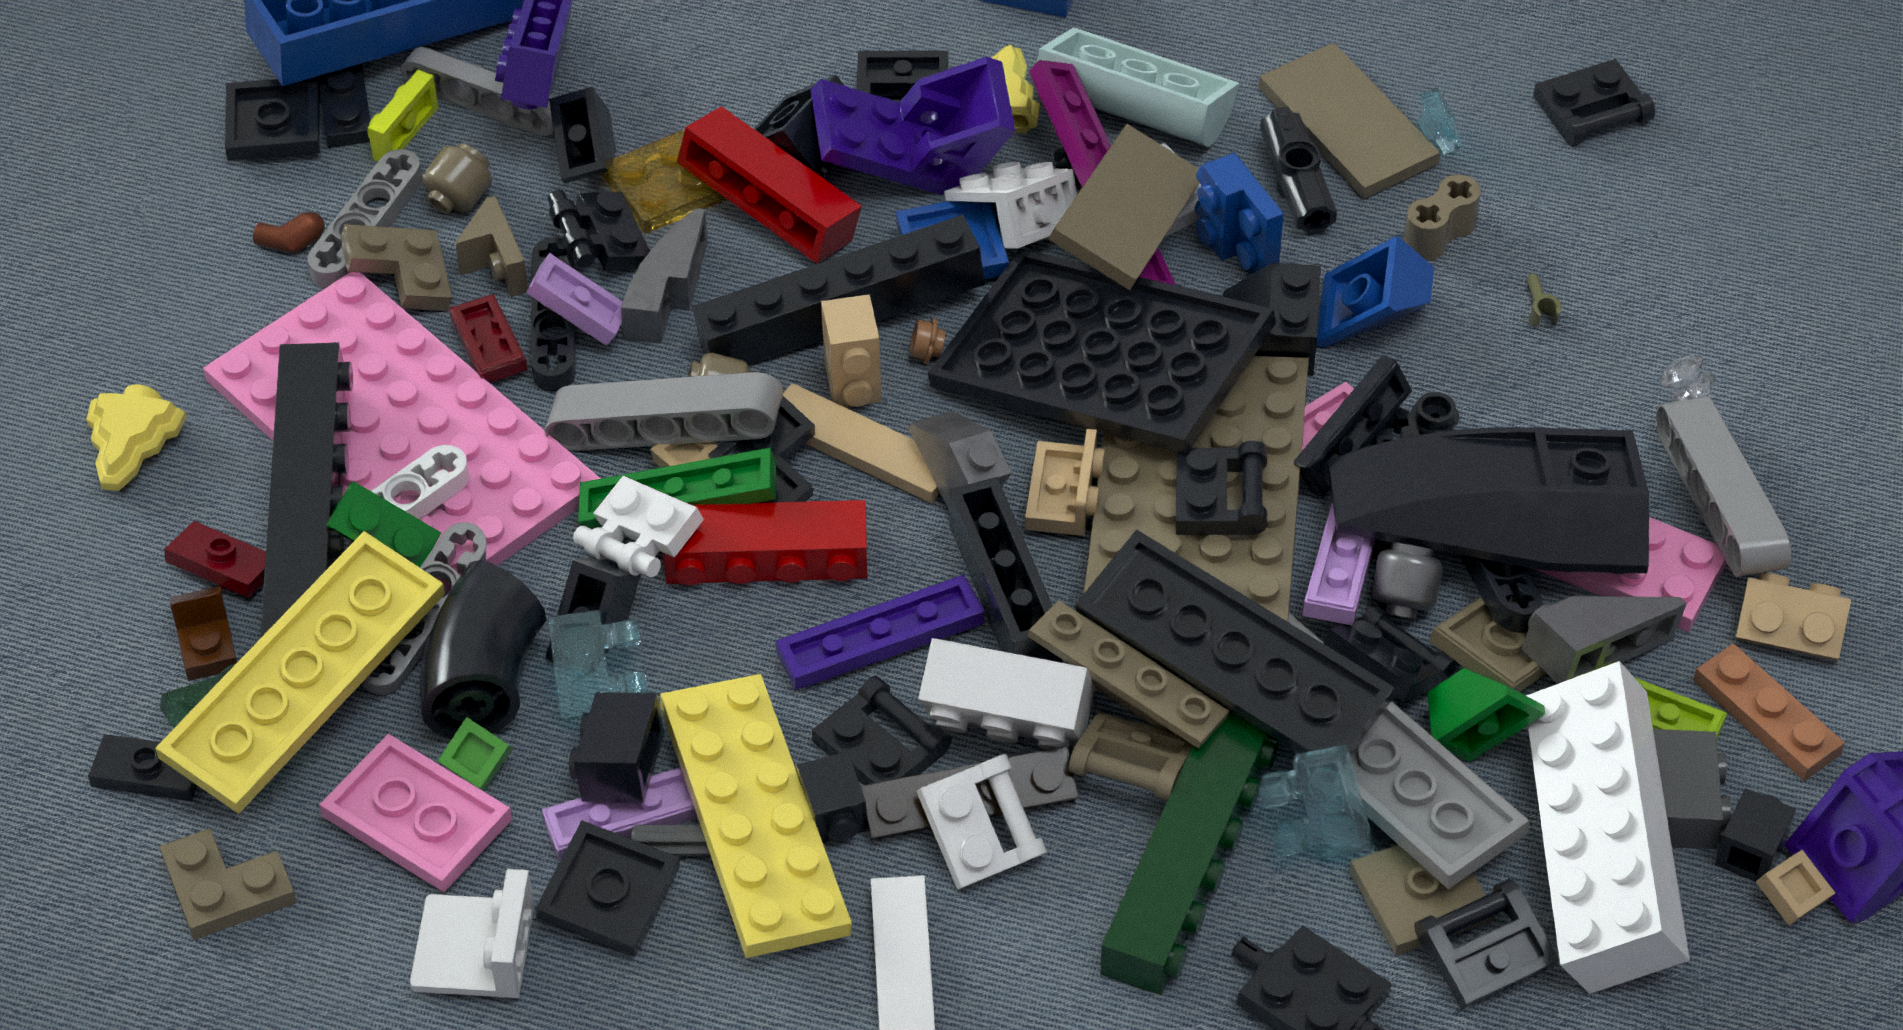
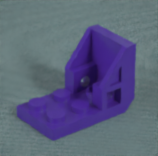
[811,56,1016,195]
[1784,751,1903,923]

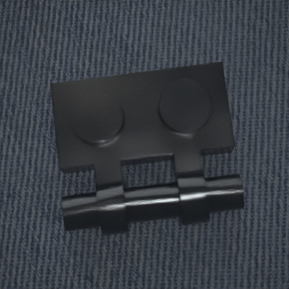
[548,190,650,271]

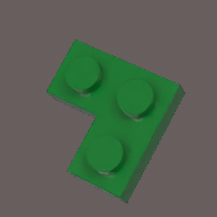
[326,482,441,568]

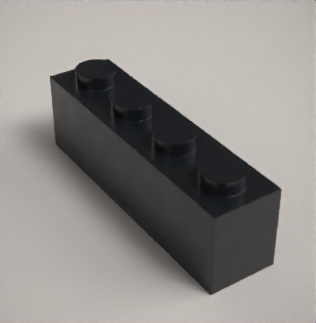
[949,477,1062,663]

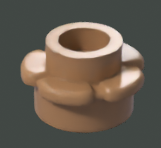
[909,318,945,364]

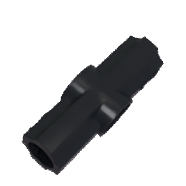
[1260,107,1337,235]

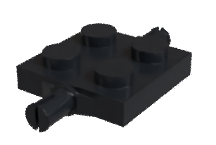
[1232,925,1392,1030]

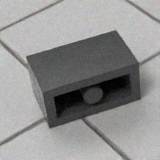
[1653,729,1731,849]

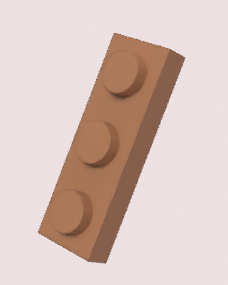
[1693,643,1845,781]

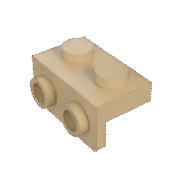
[1025,429,1105,536]
[1735,573,1851,661]

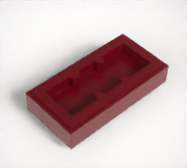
[449,294,527,383]
[164,521,266,598]

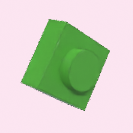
[437,717,513,792]

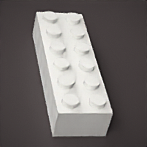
[1527,661,1690,994]

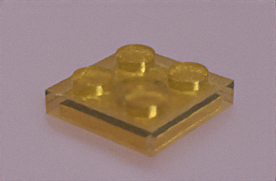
[602,130,727,234]

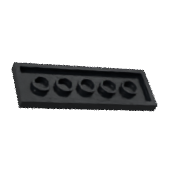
[1075,529,1395,775]

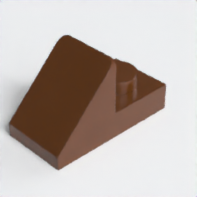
[170,586,237,681]

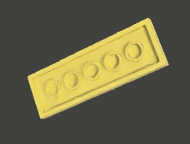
[155,531,445,814]
[660,674,852,958]

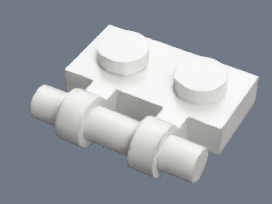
[573,476,704,577]

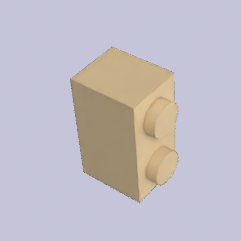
[821,294,882,407]

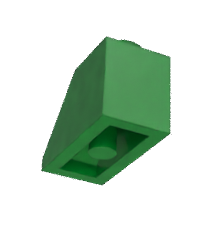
[1427,668,1545,762]

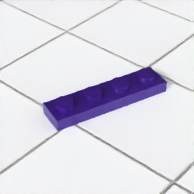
[775,575,984,690]

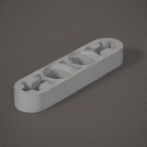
[401,47,554,136]
[307,149,422,289]
[361,522,487,695]

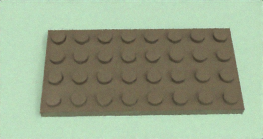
[1084,356,1309,622]

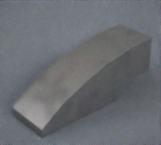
[620,208,708,344]

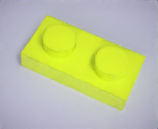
[368,70,438,162]

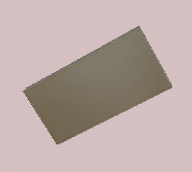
[1258,42,1440,199]
[1048,124,1200,290]

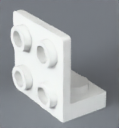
[944,162,1078,249]
[410,869,534,998]

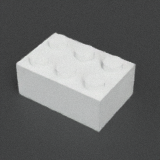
[918,638,1095,750]

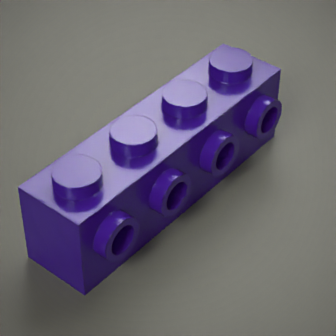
[495,0,573,109]

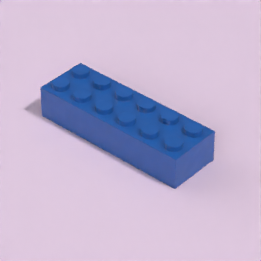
[244,0,524,86]

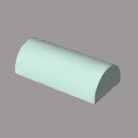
[1036,27,1239,147]

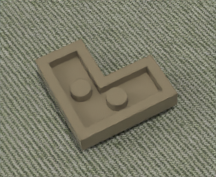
[341,224,452,311]
[159,828,297,940]

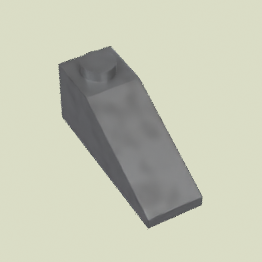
[1522,596,1687,684]

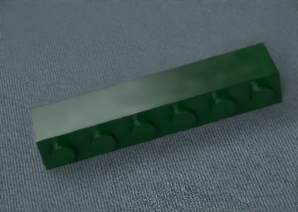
[1100,700,1279,996]

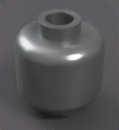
[1372,543,1443,619]

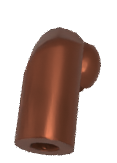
[253,212,325,253]

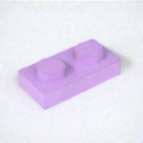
[526,253,623,346]

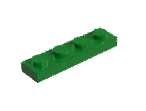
[578,448,776,530]

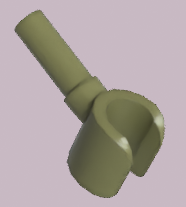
[1526,274,1561,327]

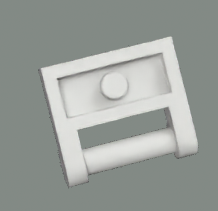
[916,754,1047,890]

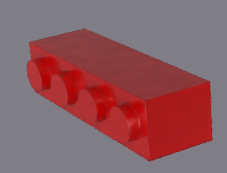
[677,106,862,263]
[663,500,868,585]

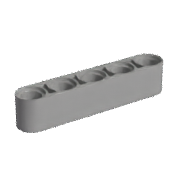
[545,372,783,451]
[1656,396,1791,577]

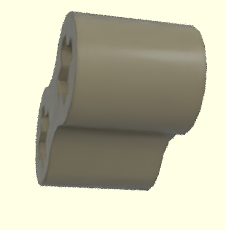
[1404,174,1481,261]

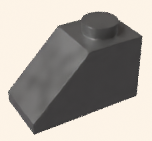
[908,411,1012,509]

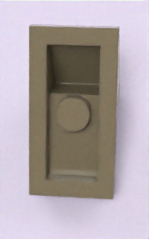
[456,196,528,297]

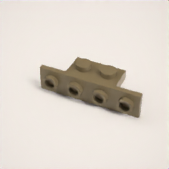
[1028,600,1229,749]

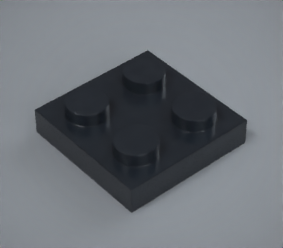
[225,76,320,161]
[535,820,680,957]

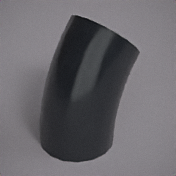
[420,560,547,739]

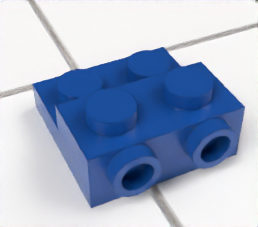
[1194,152,1284,274]

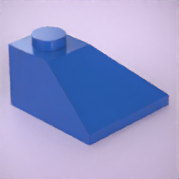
[1317,235,1434,349]

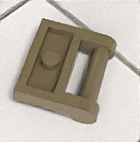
[1069,712,1193,801]

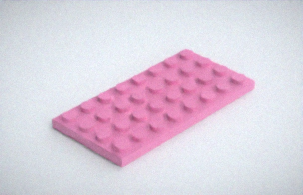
[203,272,601,596]

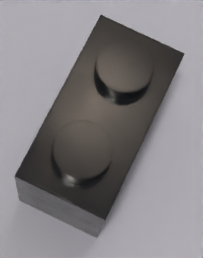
[569,692,664,803]

